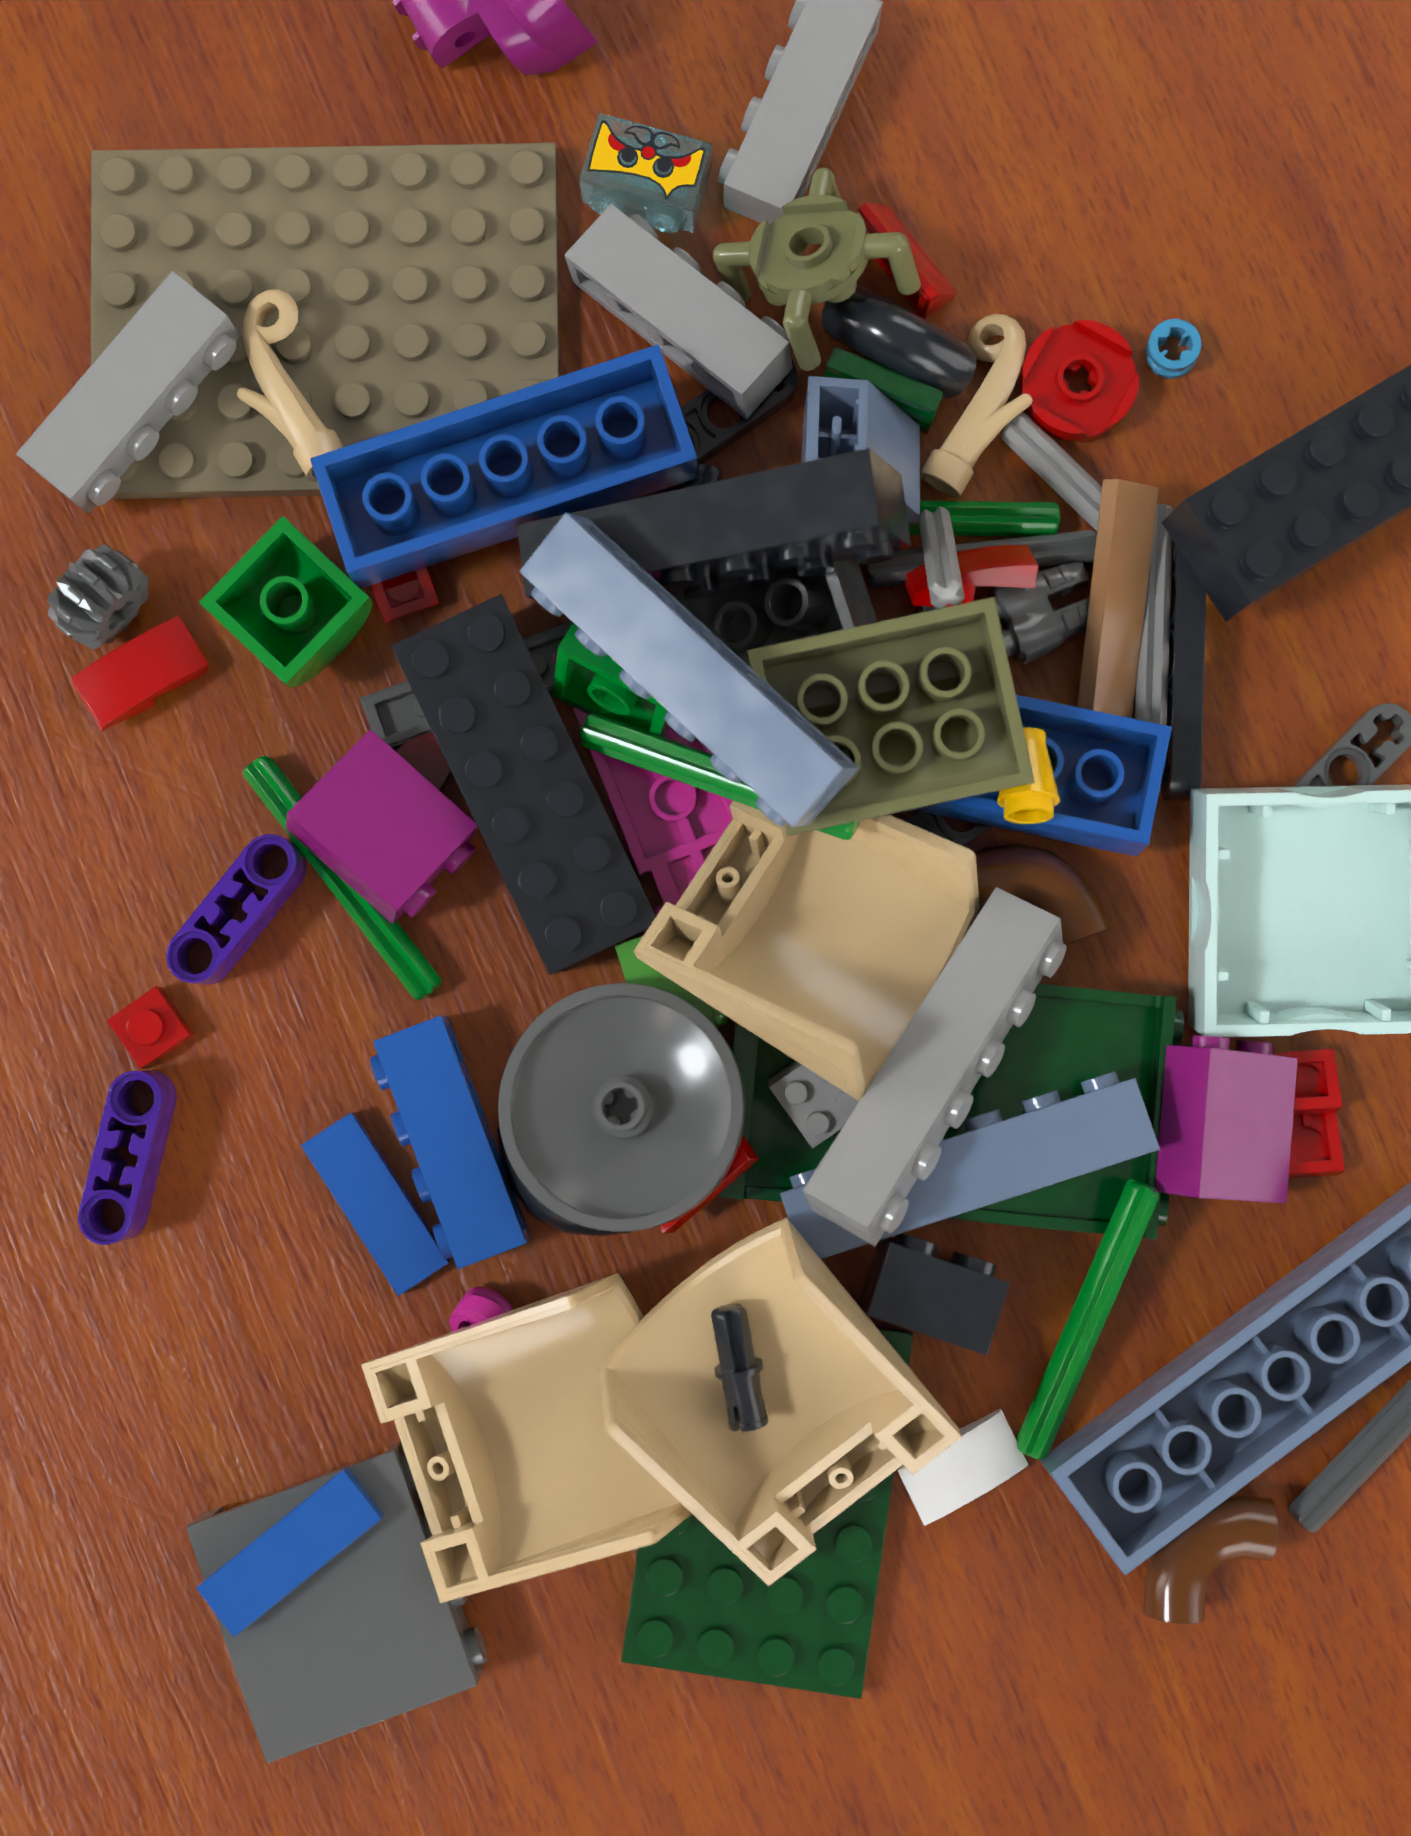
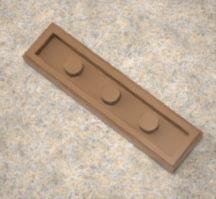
[1077,479,1159,718]

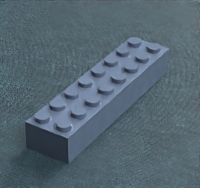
[1039,1182,1411,1575]

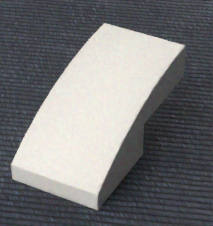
[897,1409,1028,1526]

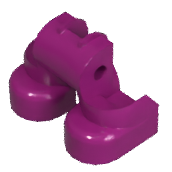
[392,0,598,76]

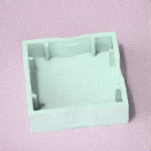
[1188,784,1411,1037]

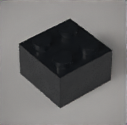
[858,1233,1010,1355]

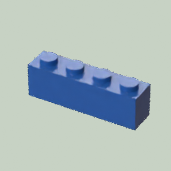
[370,1015,531,1269]

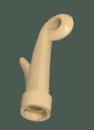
[237,289,344,481]
[920,314,1033,498]

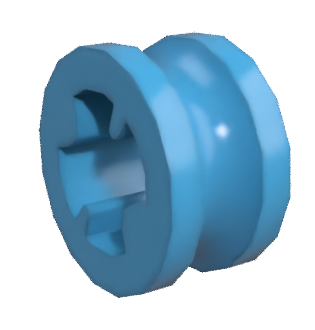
[1145,319,1202,379]

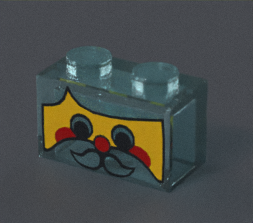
[579,113,712,233]

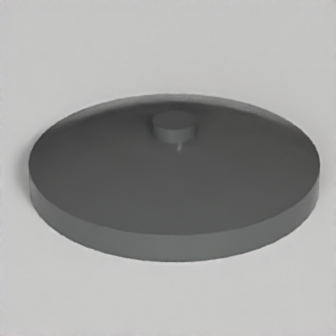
[498,983,746,1232]

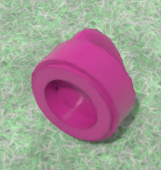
[449,1286,513,1331]

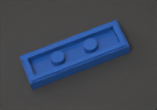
[301,1112,451,1296]
[196,1466,384,1637]

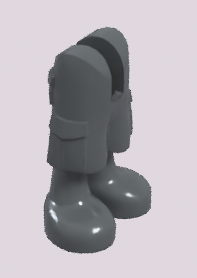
[923,562,1091,664]

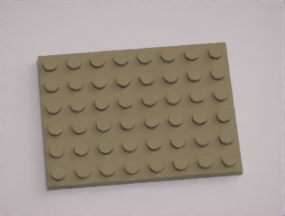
[91,143,560,499]

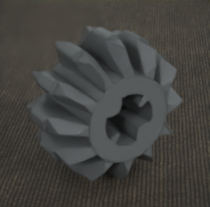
[47,544,149,649]

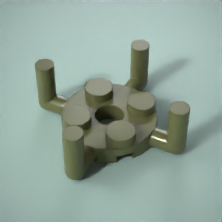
[713,168,921,371]

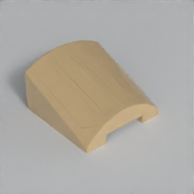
[634,801,980,1101]
[599,1218,962,1586]
[361,1273,692,1603]

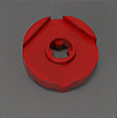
[1019,319,1139,443]

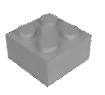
[767,1061,859,1148]

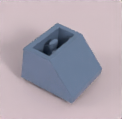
[801,376,920,523]

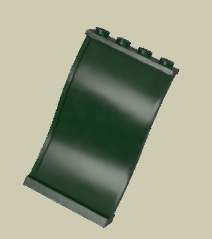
[719,984,1184,1240]

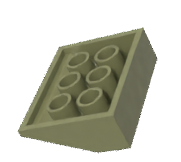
[746,597,1035,836]

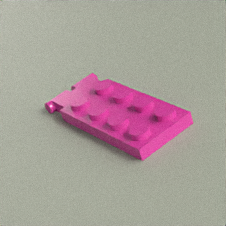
[552,653,733,916]

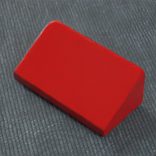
[857,203,956,319]

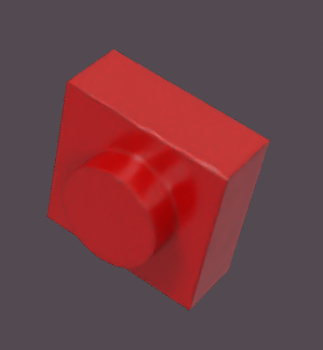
[106,986,195,1069]

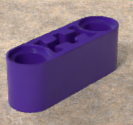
[166,834,307,985]
[78,1070,177,1245]

